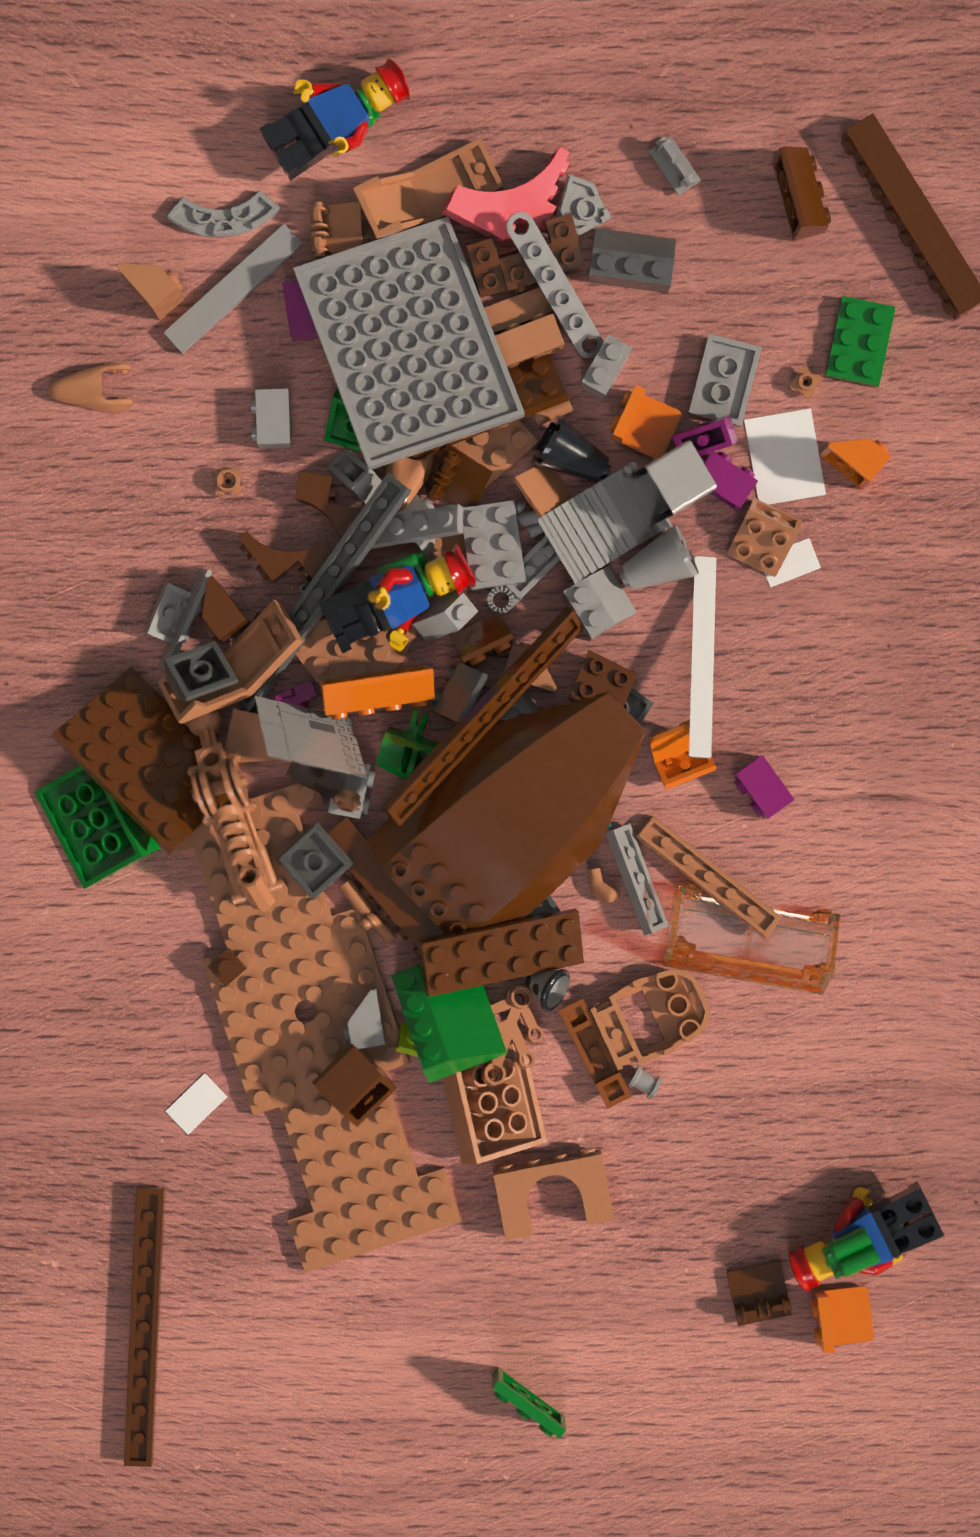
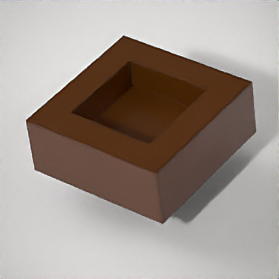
[207,948,247,987]

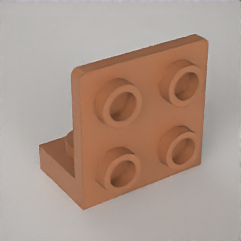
[727,497,802,577]

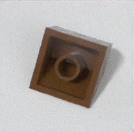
[202,575,251,644]

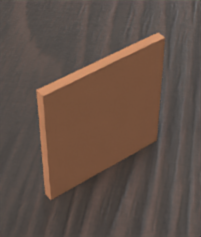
[513,466,573,518]

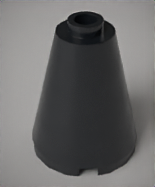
[532,415,611,482]

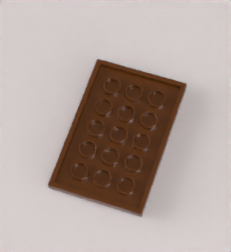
[51,667,230,855]

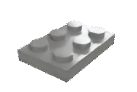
[688,334,762,428]
[463,500,526,590]

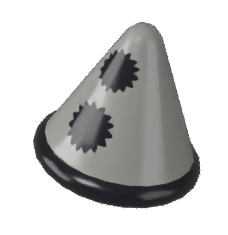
[523,969,570,1012]

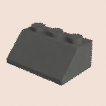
[588,228,676,294]

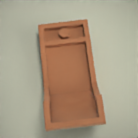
[353,138,505,238]
[158,600,304,723]

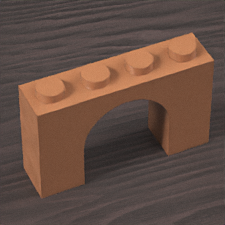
[493,1148,614,1241]

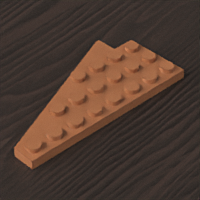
[296,534,465,710]

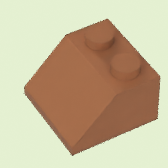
[116,263,184,320]

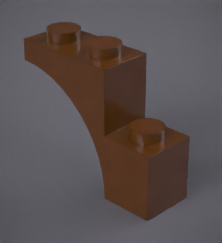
[295,471,361,540]
[238,531,332,583]

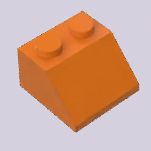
[819,439,891,490]

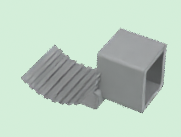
[537,440,717,584]

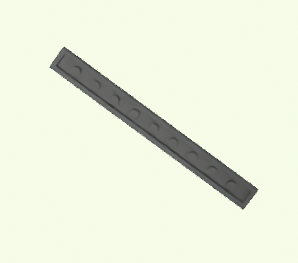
[238,473,412,713]

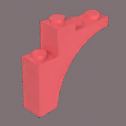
[441,147,570,244]

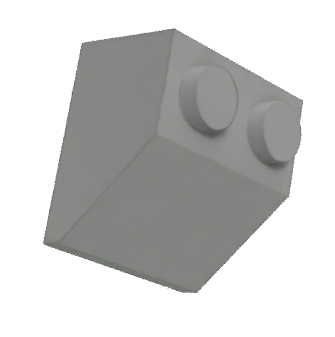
[562,566,637,641]

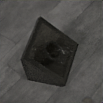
[286,761,348,800]

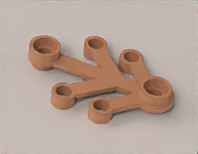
[481,985,544,1086]

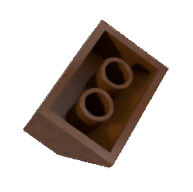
[773,146,831,241]

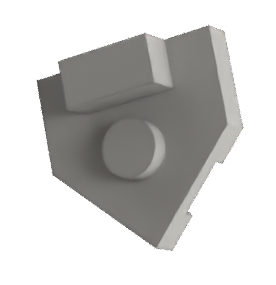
[553,174,612,236]

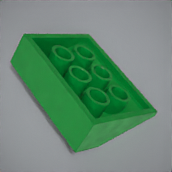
[34,765,160,889]
[391,964,508,1083]

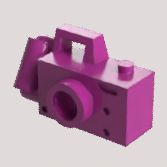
[269,680,318,708]

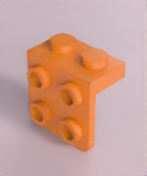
[609,385,682,460]
[649,720,716,790]
[810,1285,874,1354]

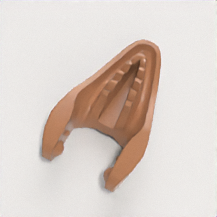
[48,363,133,413]
[385,451,436,511]

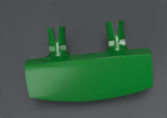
[376,709,440,779]

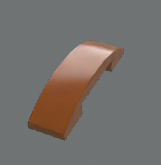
[558,998,632,1109]

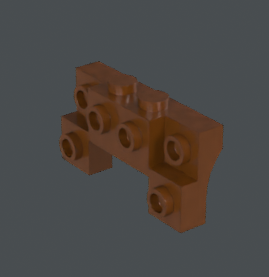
[465,212,585,298]

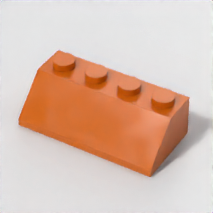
[319,665,435,719]

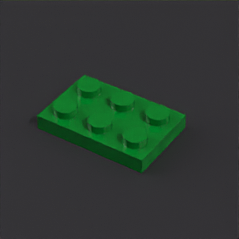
[825,296,896,388]
[492,1367,567,1439]

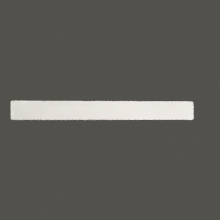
[689,556,716,758]

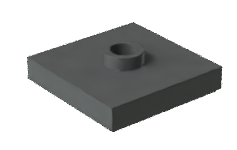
[277,822,354,900]

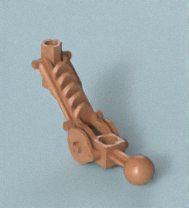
[187,710,285,913]

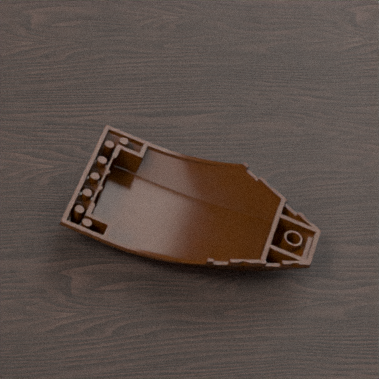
[366,691,646,935]

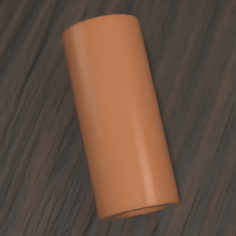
[532,399,573,426]
[338,879,374,918]

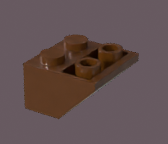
[450,611,514,668]
[312,1044,397,1127]

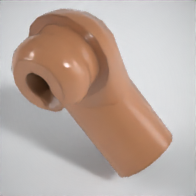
[587,868,620,903]
[359,913,397,944]

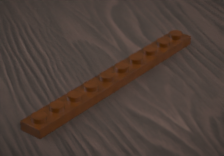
[381,607,584,826]
[124,1187,165,1467]

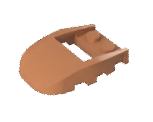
[589,969,710,1070]

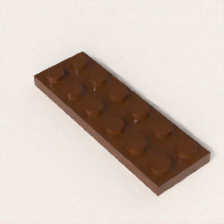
[414,354,569,459]
[419,908,584,997]

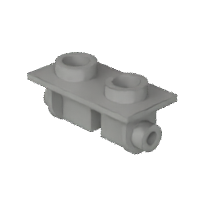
[648,136,701,196]

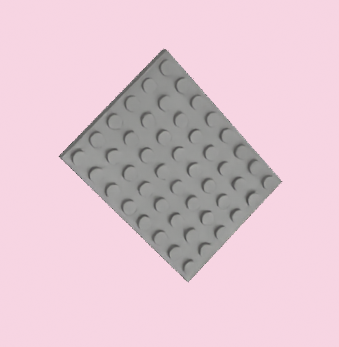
[293,216,525,471]

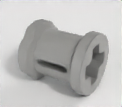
[627,1065,663,1099]

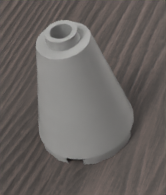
[619,525,699,590]

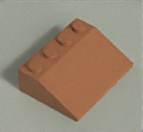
[442,1035,547,1164]

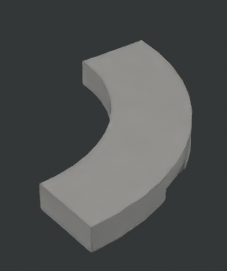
[165,190,281,238]

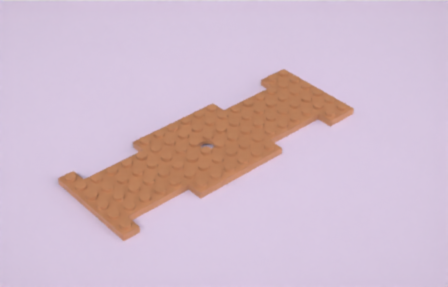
[167,777,462,1273]

